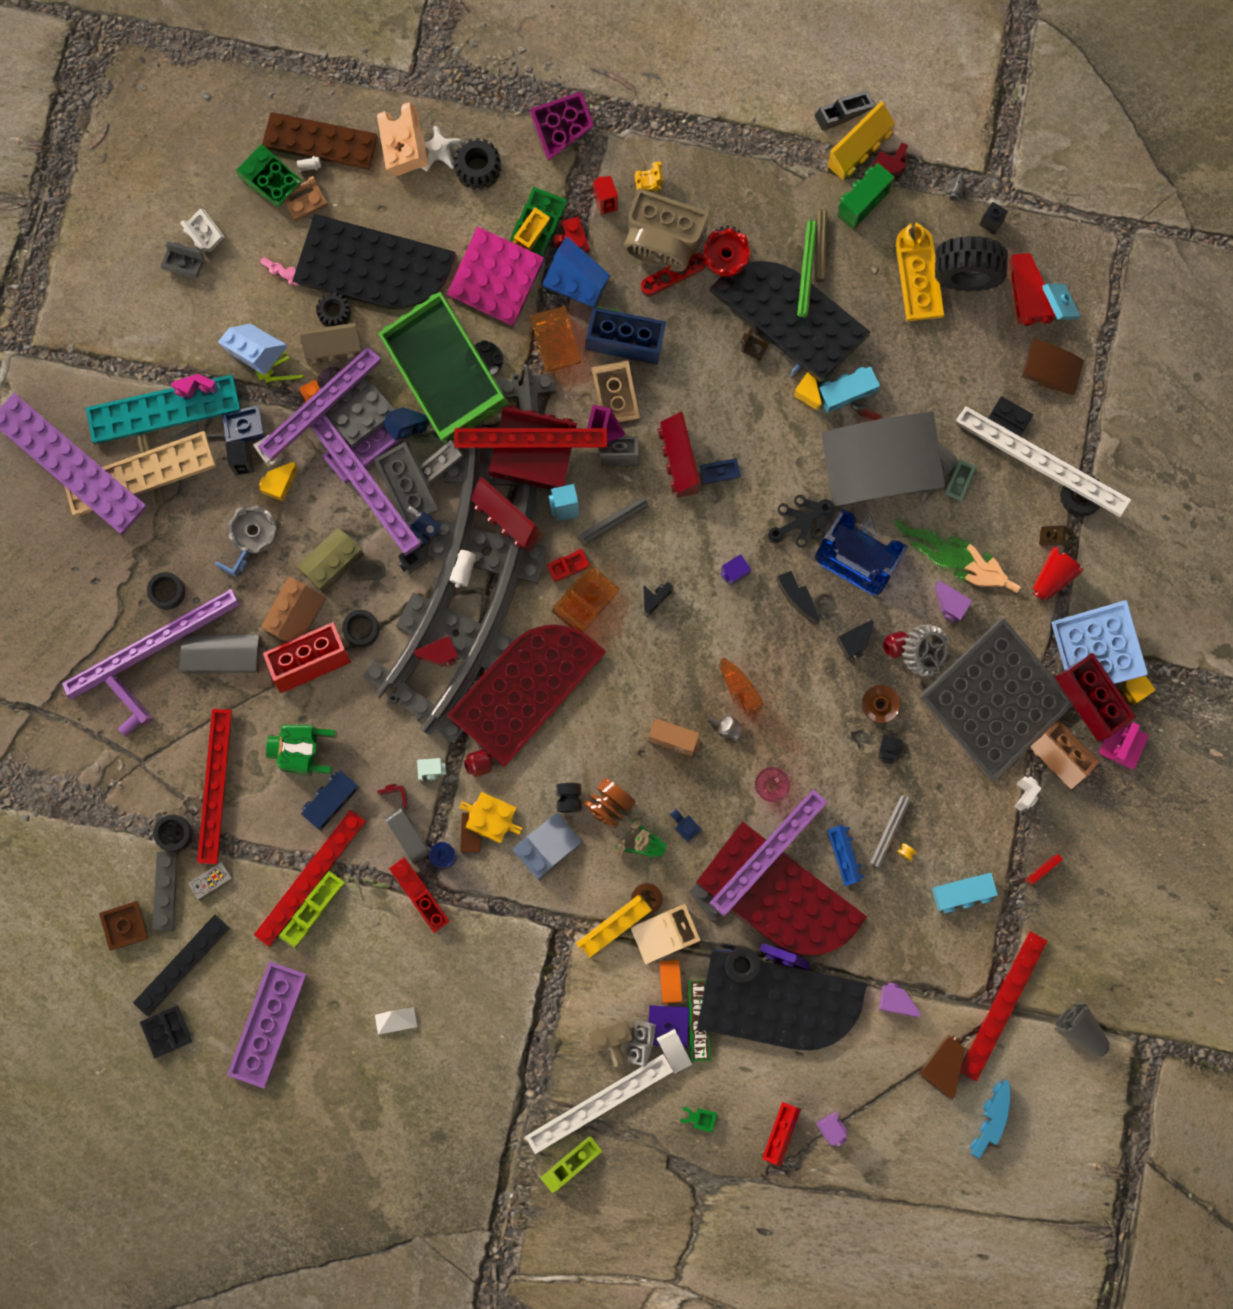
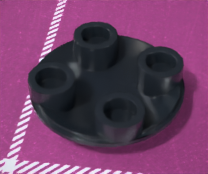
[466,340,503,378]

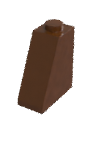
[918,1035,965,1099]

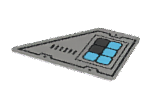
[855,512,879,546]

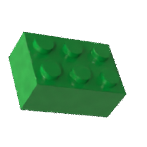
[837,163,895,230]

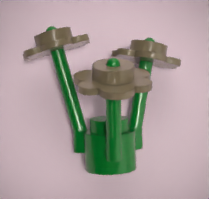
[615,816,666,859]

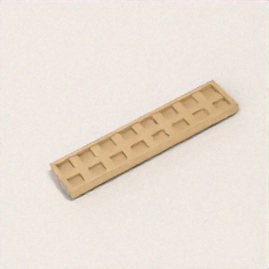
[65,431,216,517]

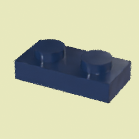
[700,458,741,485]

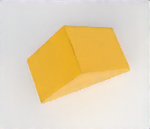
[794,372,821,410]

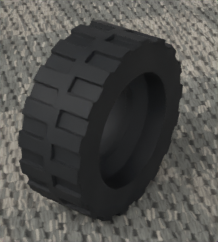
[1060,473,1100,517]

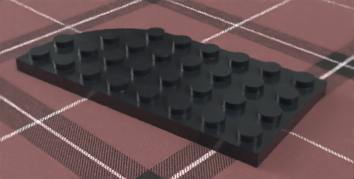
[292,214,456,309]
[710,261,871,383]
[697,950,867,1051]

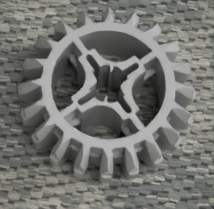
[902,624,951,676]

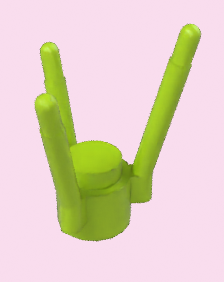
[256,351,304,383]

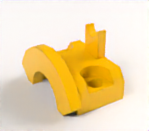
[635,162,664,193]

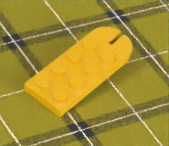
[895,223,944,322]

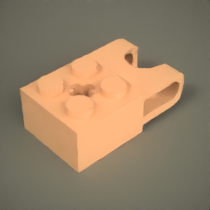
[377,102,429,176]

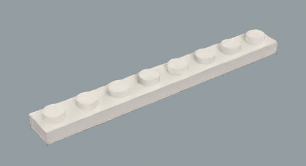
[525,1054,673,1154]

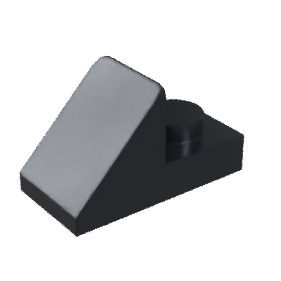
[643,582,674,617]

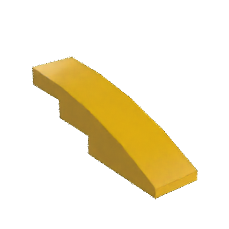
[512,208,550,251]

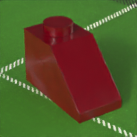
[413,635,459,668]

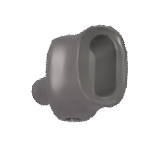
[708,715,745,742]

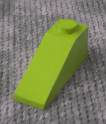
[540,1136,602,1193]

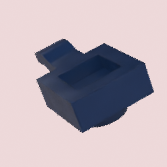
[669,808,702,842]

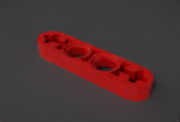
[641,253,706,296]

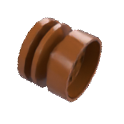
[584,777,636,829]

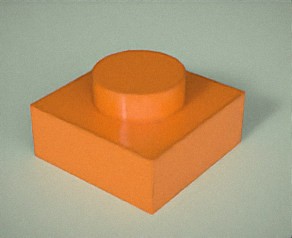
[299,380,320,402]

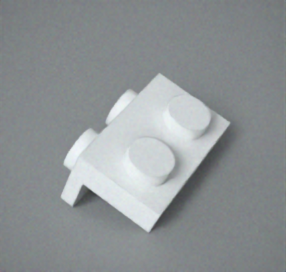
[181,209,225,252]
[1015,777,1041,811]

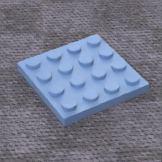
[1051,600,1148,684]

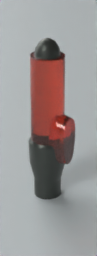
[850,402,883,420]

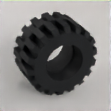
[454,138,501,190]

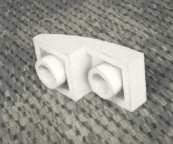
[657,1029,692,1074]

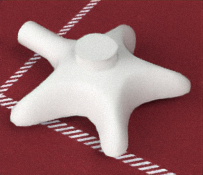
[421,126,462,172]

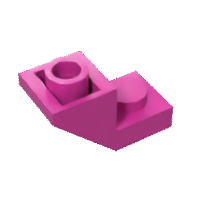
[171,374,218,399]

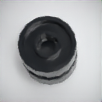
[556,783,582,813]

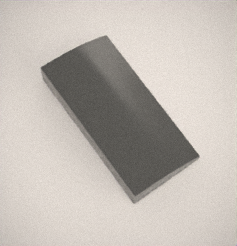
[179,635,260,673]

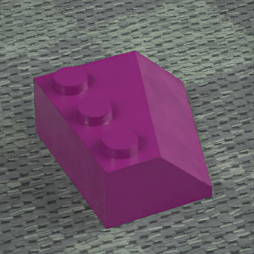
[530,91,594,161]

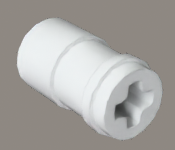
[449,550,476,588]

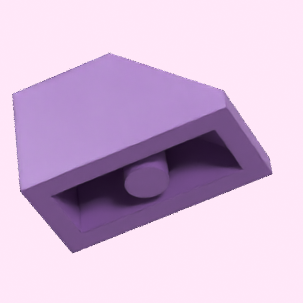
[935,581,972,623]
[878,983,920,1017]

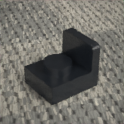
[877,735,902,764]

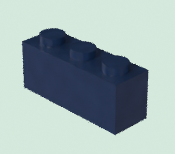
[301,770,360,831]

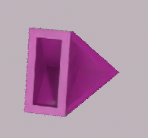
[587,405,626,443]

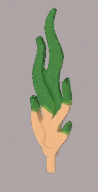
[893,518,1021,593]

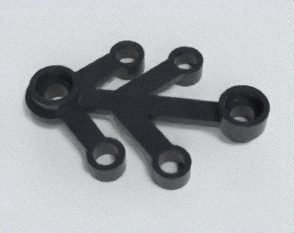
[768,495,835,548]

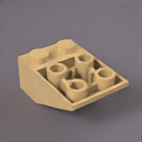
[631,904,701,965]

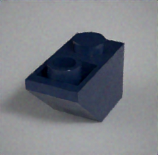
[383,407,429,441]

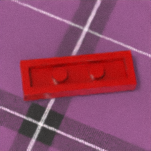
[762,1102,801,1167]

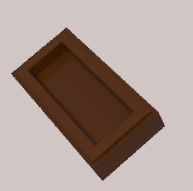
[460,813,481,853]

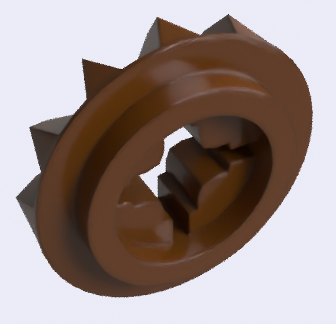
[631,883,663,915]

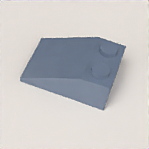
[512,813,582,880]

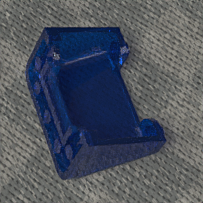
[815,509,909,595]

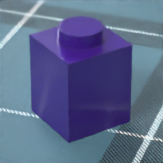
[720,554,751,586]

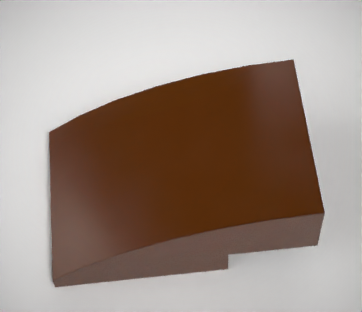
[1021,339,1084,396]

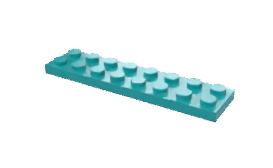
[85,374,241,445]

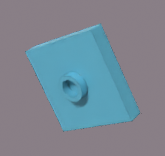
[1043,283,1081,320]

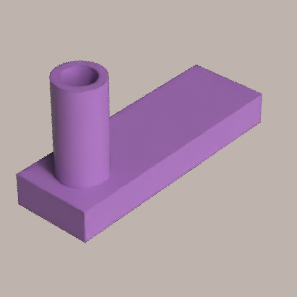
[105,676,154,736]

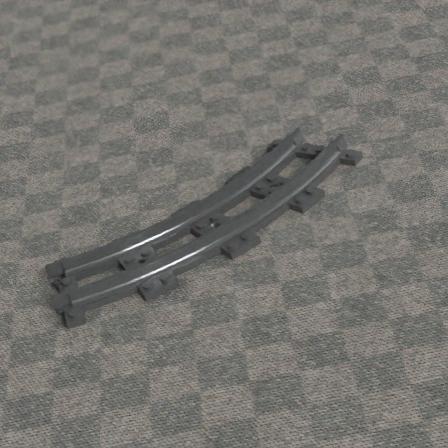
[363,364,556,745]

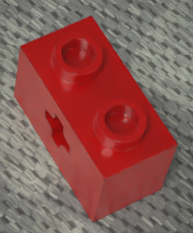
[593,175,618,215]

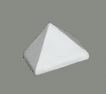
[375,1007,417,1035]

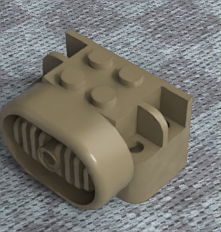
[624,188,709,272]

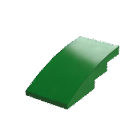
[510,186,568,257]

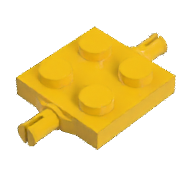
[459,792,522,844]

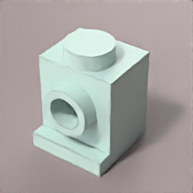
[417,758,446,782]

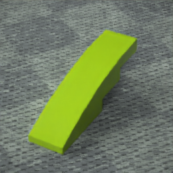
[279,871,345,949]

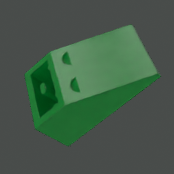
[236,144,303,207]

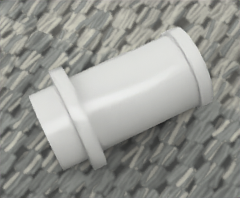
[297,156,321,172]

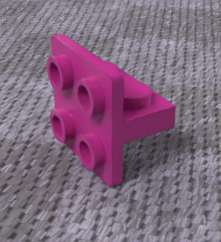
[1098,722,1149,769]

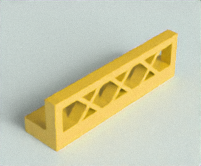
[576,895,652,958]

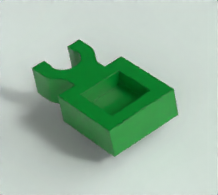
[680,1107,717,1133]

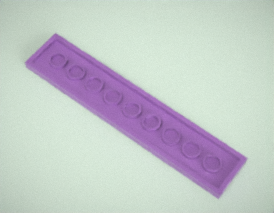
[0,393,148,535]

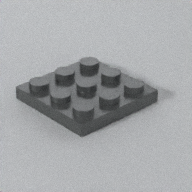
[325,376,395,448]

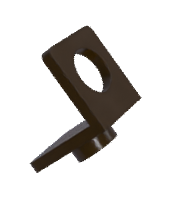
[740,328,768,360]
[1039,525,1074,549]

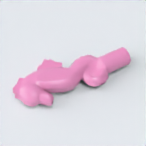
[260,257,299,286]

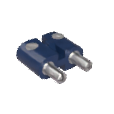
[407,506,441,548]

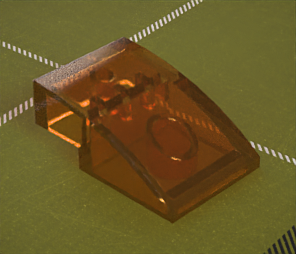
[529,306,582,373]
[552,565,620,633]
[719,658,764,716]

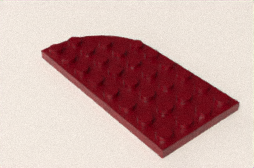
[447,624,606,767]
[695,821,867,956]

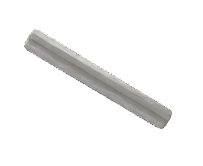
[870,795,910,868]

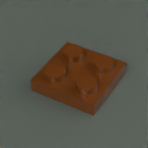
[99,901,149,951]

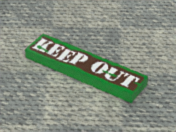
[688,980,711,1061]

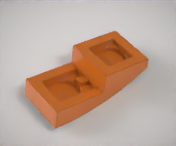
[660,960,682,1004]

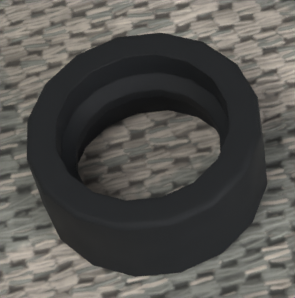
[147,572,186,610]
[342,610,380,648]
[153,814,193,852]

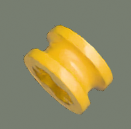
[897,843,917,861]

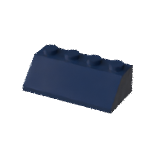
[585,307,666,365]

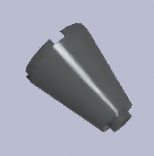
[1055,1002,1110,1057]

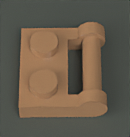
[284,176,328,222]

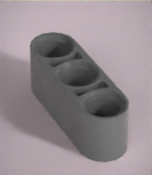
[384,807,430,864]

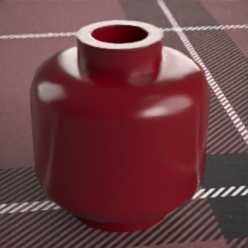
[883,631,909,658]
[464,750,494,777]

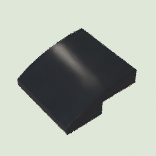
[139,1005,192,1059]

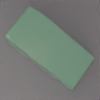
[944,459,977,501]

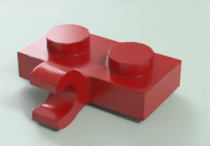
[553,216,590,253]

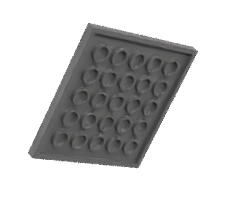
[919,617,1073,782]

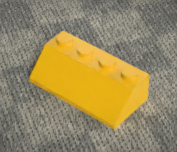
[827,101,895,180]

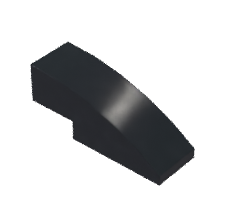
[814,91,875,131]
[776,571,820,625]

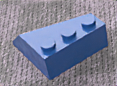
[543,237,611,308]

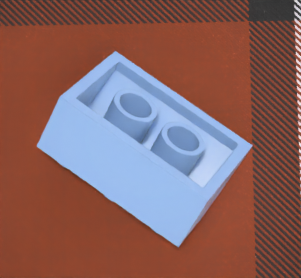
[218,324,288,375]

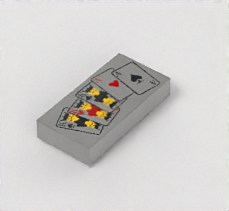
[188,862,232,900]

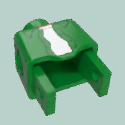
[266,724,337,776]

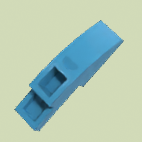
[969,1080,1010,1159]

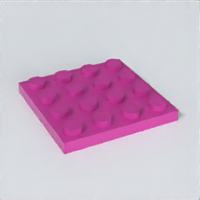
[447,226,545,326]

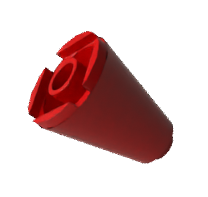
[1032,547,1084,601]

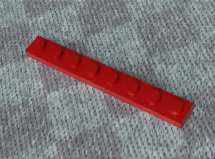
[454,428,607,448]
[197,709,233,864]
[254,810,366,947]
[960,931,1048,1081]

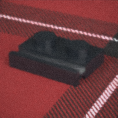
[988,396,1034,437]

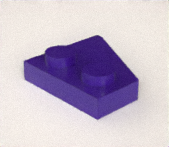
[760,943,810,970]

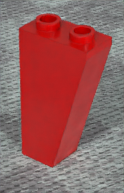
[1008,253,1056,326]

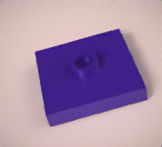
[649,1005,689,1048]

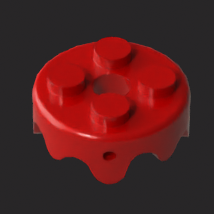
[703,228,750,277]

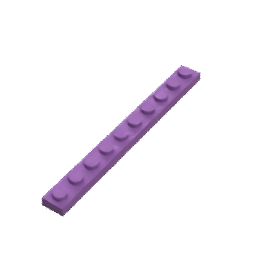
[310,414,421,556]
[62,589,240,700]

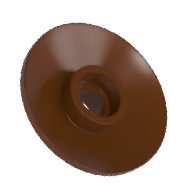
[861,685,900,723]

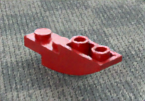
[388,857,450,933]

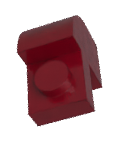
[872,143,909,180]

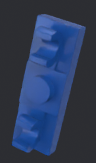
[827,825,865,886]

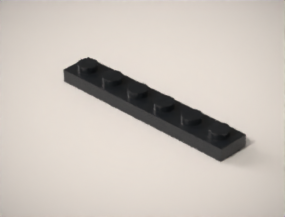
[133,914,230,1016]

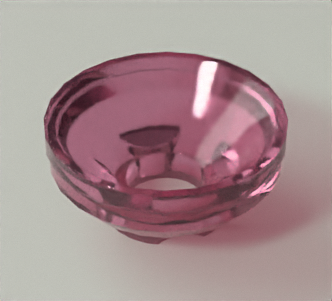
[755,767,790,802]

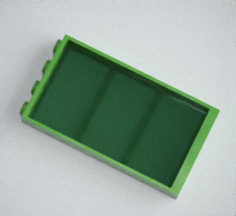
[378,292,510,444]

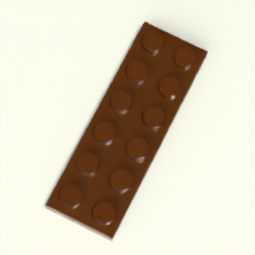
[262,112,378,170]

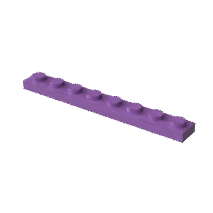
[258,347,382,461]
[709,789,827,916]

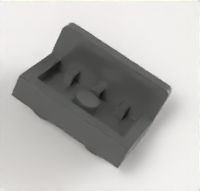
[161,241,205,279]

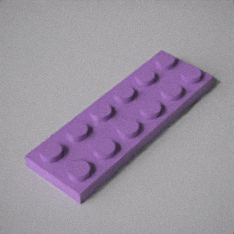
[227,961,307,1088]

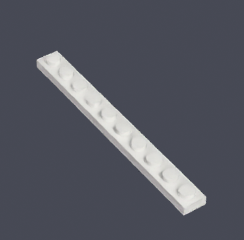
[955,406,1131,517]

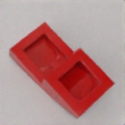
[547,548,591,582]

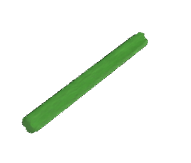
[797,220,817,318]

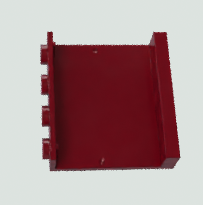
[488,405,578,490]

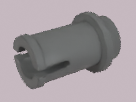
[949,176,967,202]

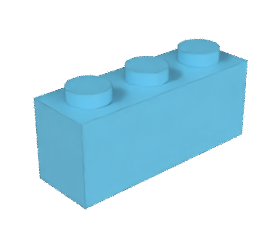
[819,366,880,413]
[549,484,579,522]
[932,873,998,914]

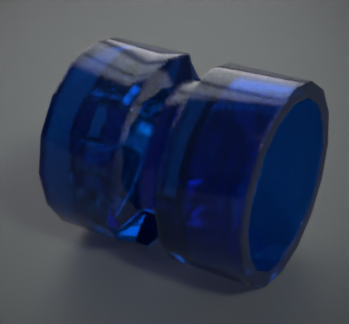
[429,842,457,869]

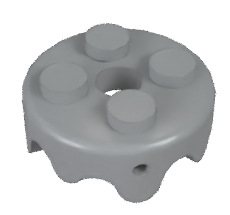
[228,505,277,554]

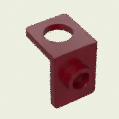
[377,784,408,810]

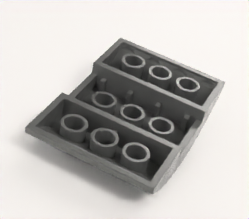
[822,412,946,507]

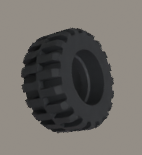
[935,236,1008,292]

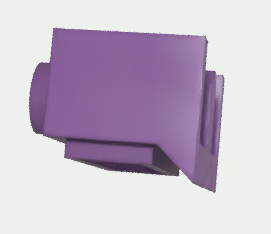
[816,1111,847,1147]

